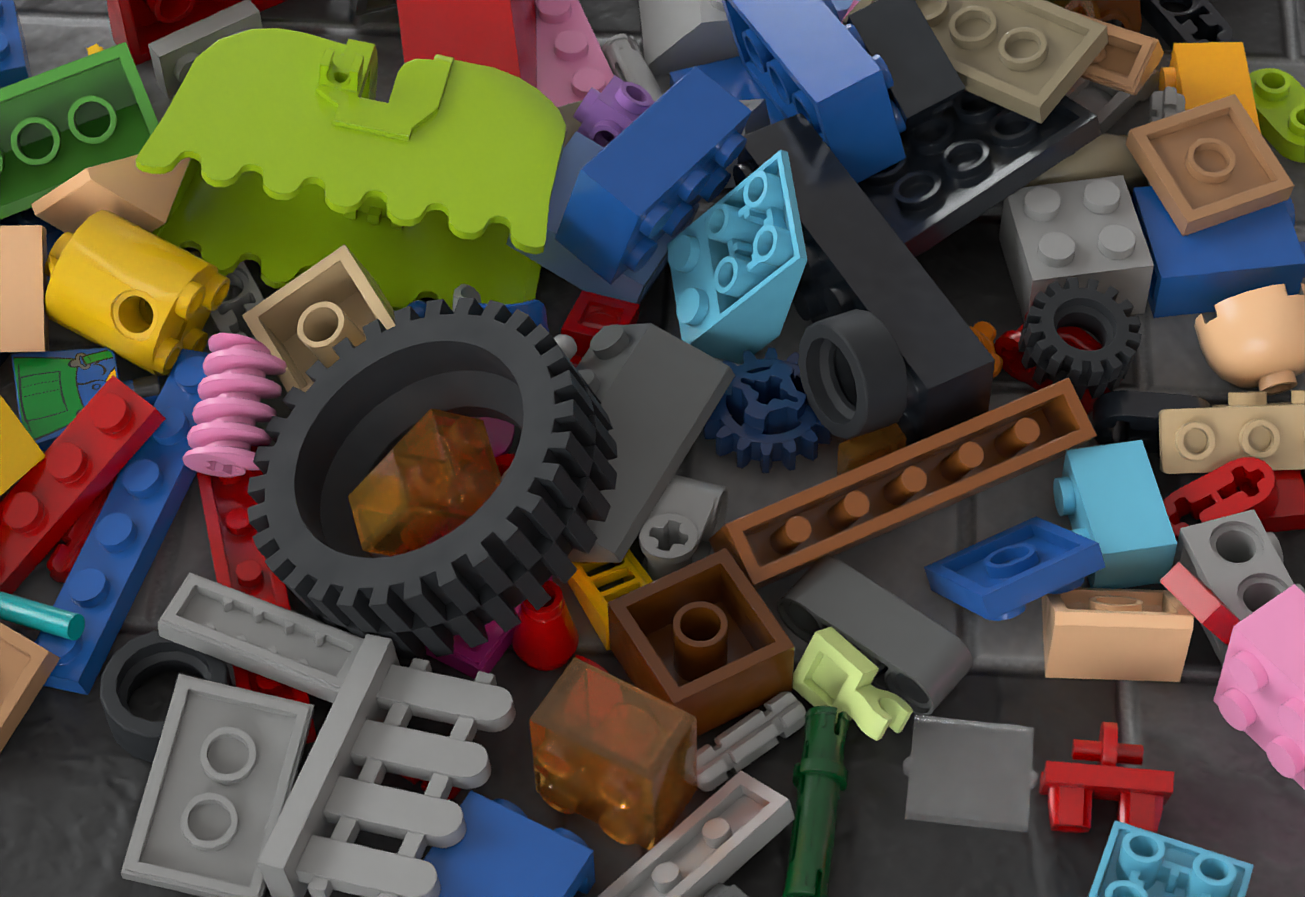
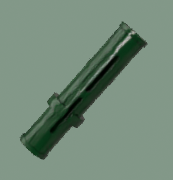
[782,706,850,897]

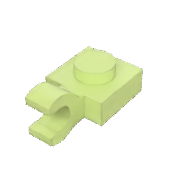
[793,627,913,741]

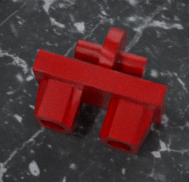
[1039,722,1174,833]

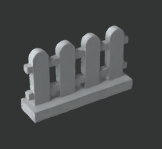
[257,634,516,897]

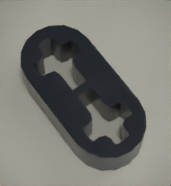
[1092,390,1212,453]

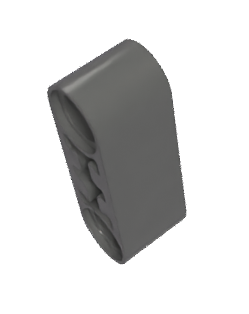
[777,556,973,716]

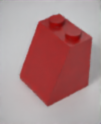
[397,0,537,88]

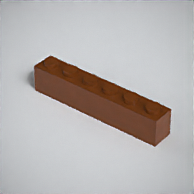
[708,377,1097,590]

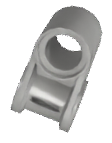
[639,475,729,581]

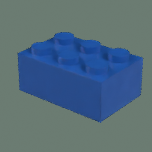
[555,66,752,285]

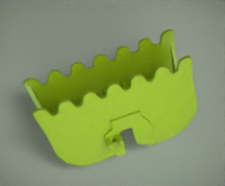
[136,28,566,311]

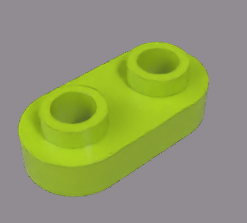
[1249,68,1305,163]

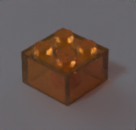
[529,657,697,850]

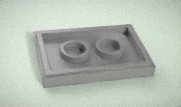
[121,674,314,897]

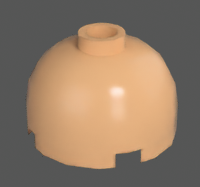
[1194,283,1305,396]

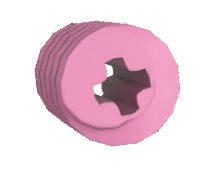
[182,332,287,478]

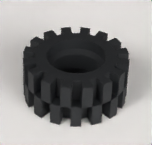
[1018,277,1142,400]

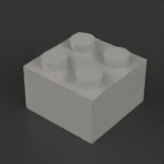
[999,175,1154,322]

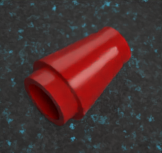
[512,580,579,671]

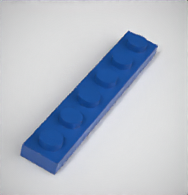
[35,349,210,695]

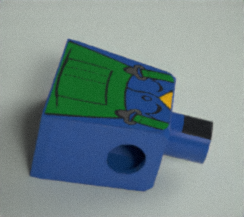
[11,348,161,453]

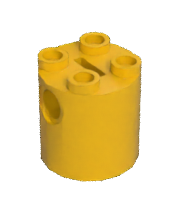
[45,210,230,376]

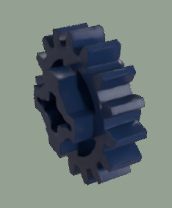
[703,347,832,473]

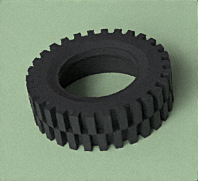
[247,298,618,659]

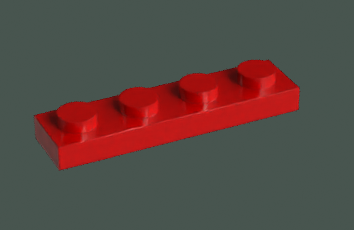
[0,375,166,594]

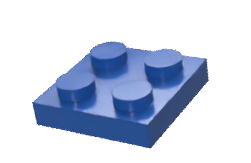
[924,516,1106,621]

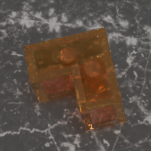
[348,408,502,556]

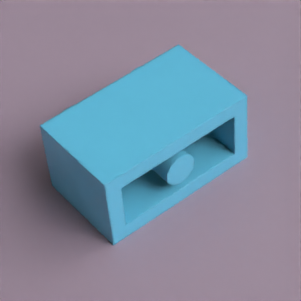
[1053,440,1177,589]

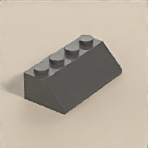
[499,323,735,563]

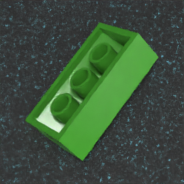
[0,42,159,220]

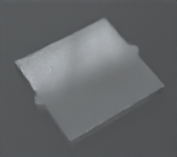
[903,715,1038,832]

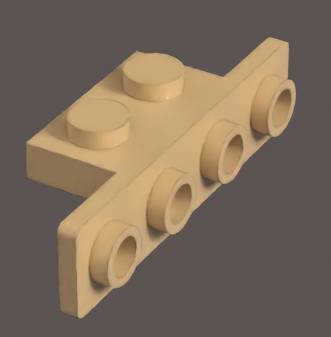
[1159,390,1305,474]

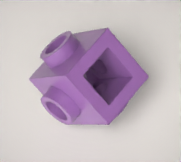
[573,75,655,147]

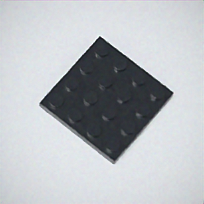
[857,90,1102,258]

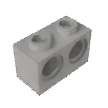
[1172,509,1305,667]

